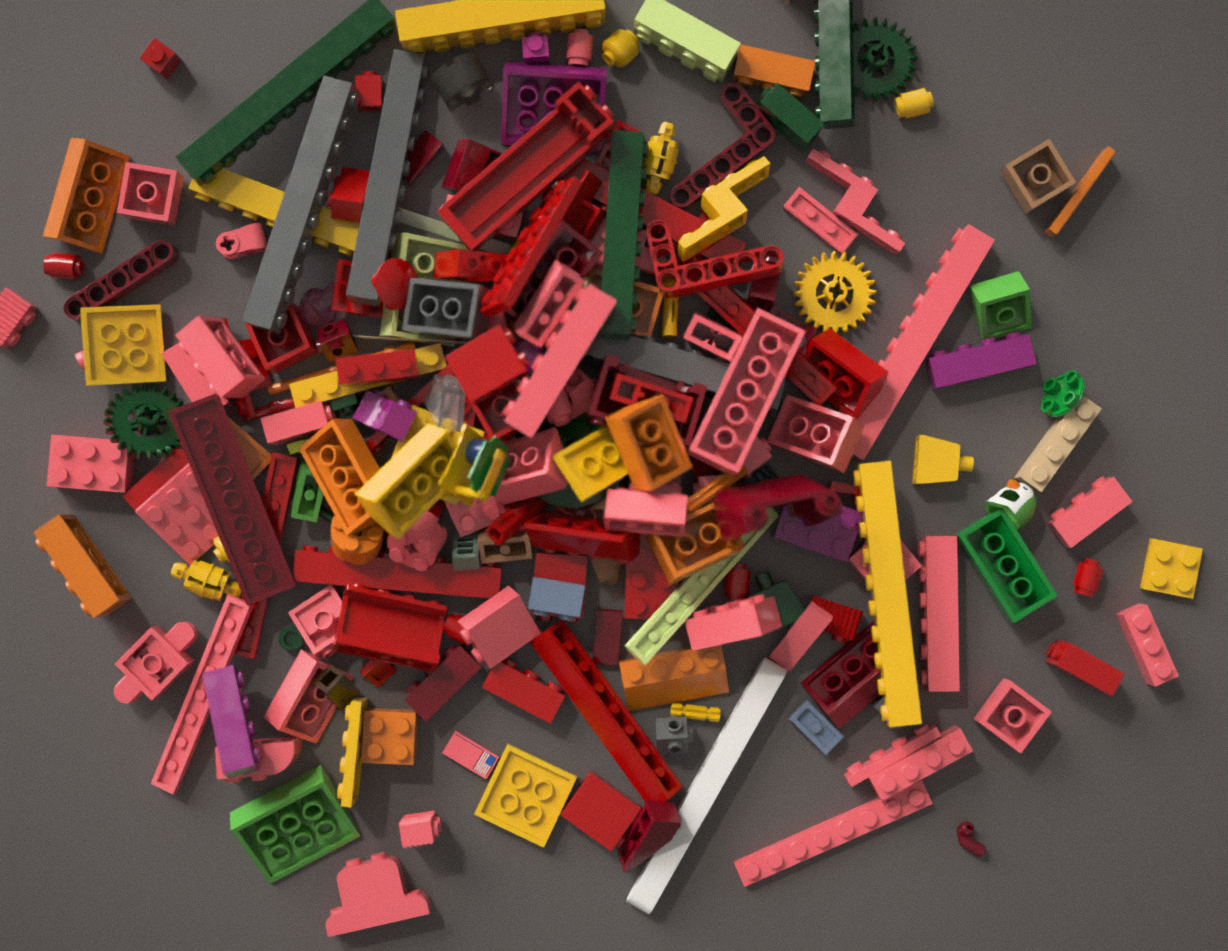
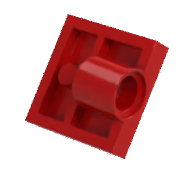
[330,259,384,319]

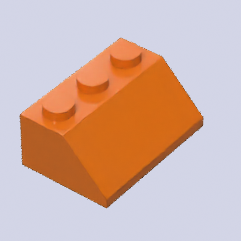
[605,395,692,491]

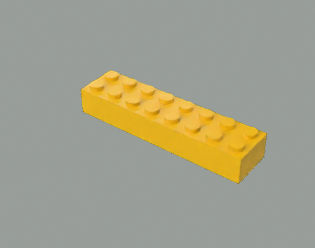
[395,0,606,54]

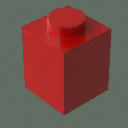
[139,38,182,80]
[355,71,384,112]

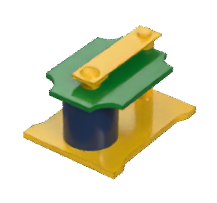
[438,424,510,507]

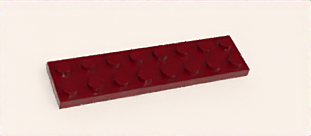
[168,394,296,606]

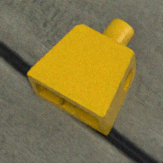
[912,435,974,484]

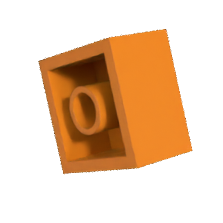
[361,708,419,765]

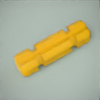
[670,703,721,722]

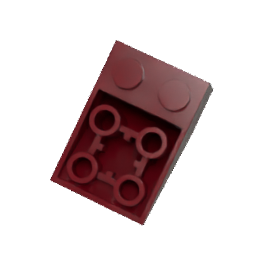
[441,139,503,194]

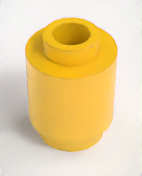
[894,88,934,119]

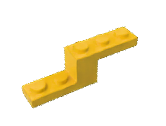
[677,156,770,262]

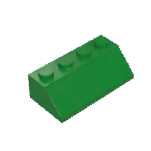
[953,507,1058,623]

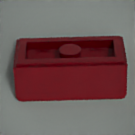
[404,130,445,185]

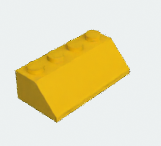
[355,424,456,540]

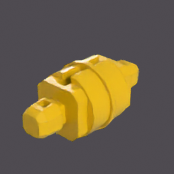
[641,122,679,195]
[170,560,242,601]

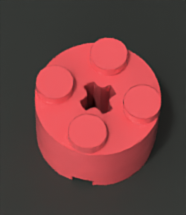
[387,511,447,572]

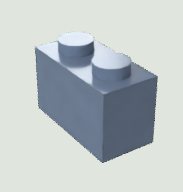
[528,577,585,621]

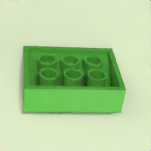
[230,765,361,884]

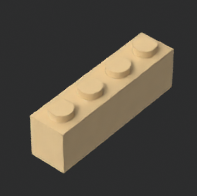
[1014,395,1102,493]

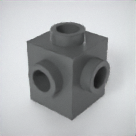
[656,716,693,755]

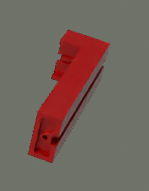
[437,82,614,251]

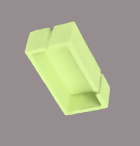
[634,0,741,82]

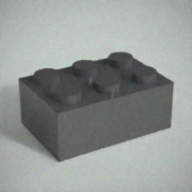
[402,278,491,341]

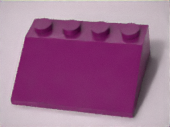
[501,61,608,151]

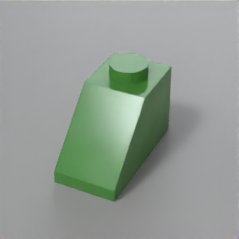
[291,461,323,522]

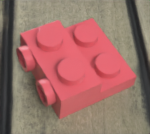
[288,584,342,658]

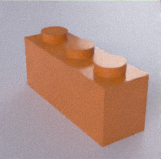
[732,44,815,99]

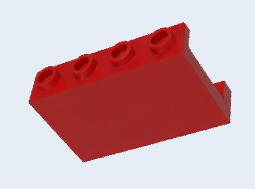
[332,584,448,673]

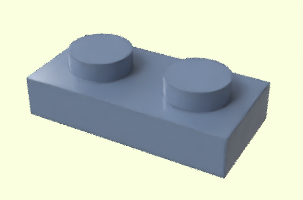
[788,700,844,755]

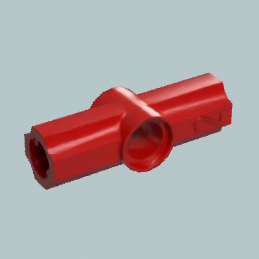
[486,496,549,545]

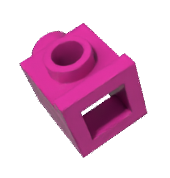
[522,33,550,64]

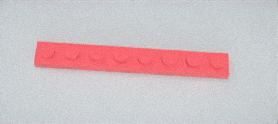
[151,594,254,794]
[733,780,933,887]

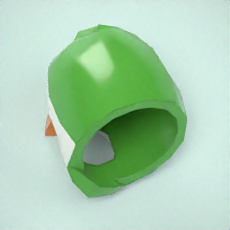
[985,479,1037,531]

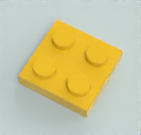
[1140,538,1203,599]

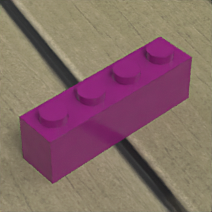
[925,332,1037,390]
[202,665,262,779]

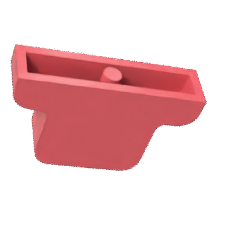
[326,852,432,937]

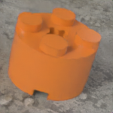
[331,516,384,565]

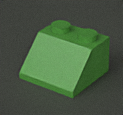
[970,271,1032,341]

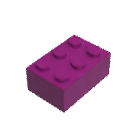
[772,504,863,562]

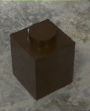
[313,664,360,710]

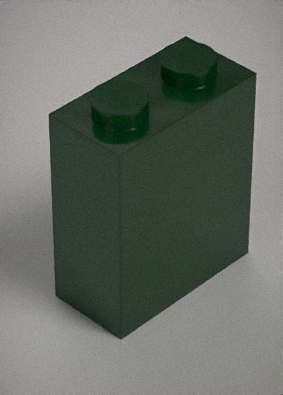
[757,83,824,153]

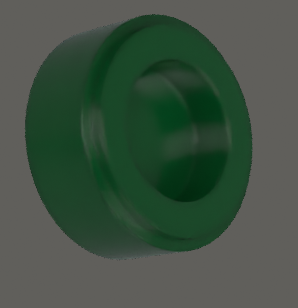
[279,625,305,651]

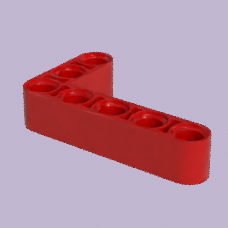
[646,220,783,298]

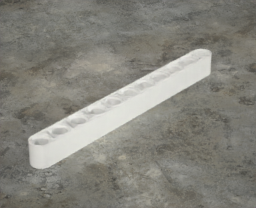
[626,657,787,914]

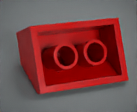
[805,328,889,420]

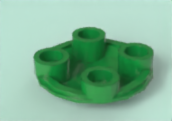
[1041,370,1085,417]

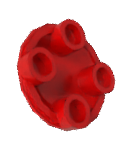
[371,258,418,311]

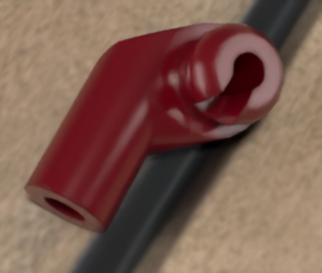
[957,821,986,858]

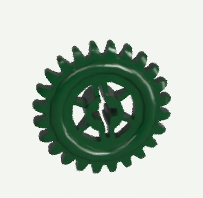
[853,17,918,102]
[103,382,184,460]

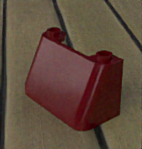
[587,354,707,448]
[714,475,843,543]

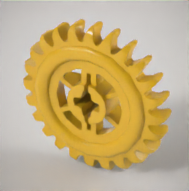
[792,251,877,334]

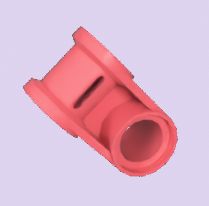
[216,223,268,260]

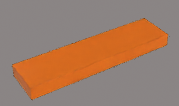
[1043,146,1116,238]

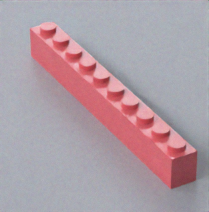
[852,224,995,461]

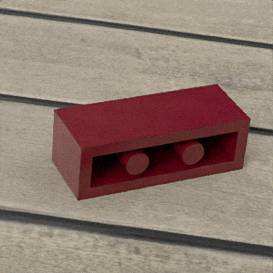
[404,644,483,722]

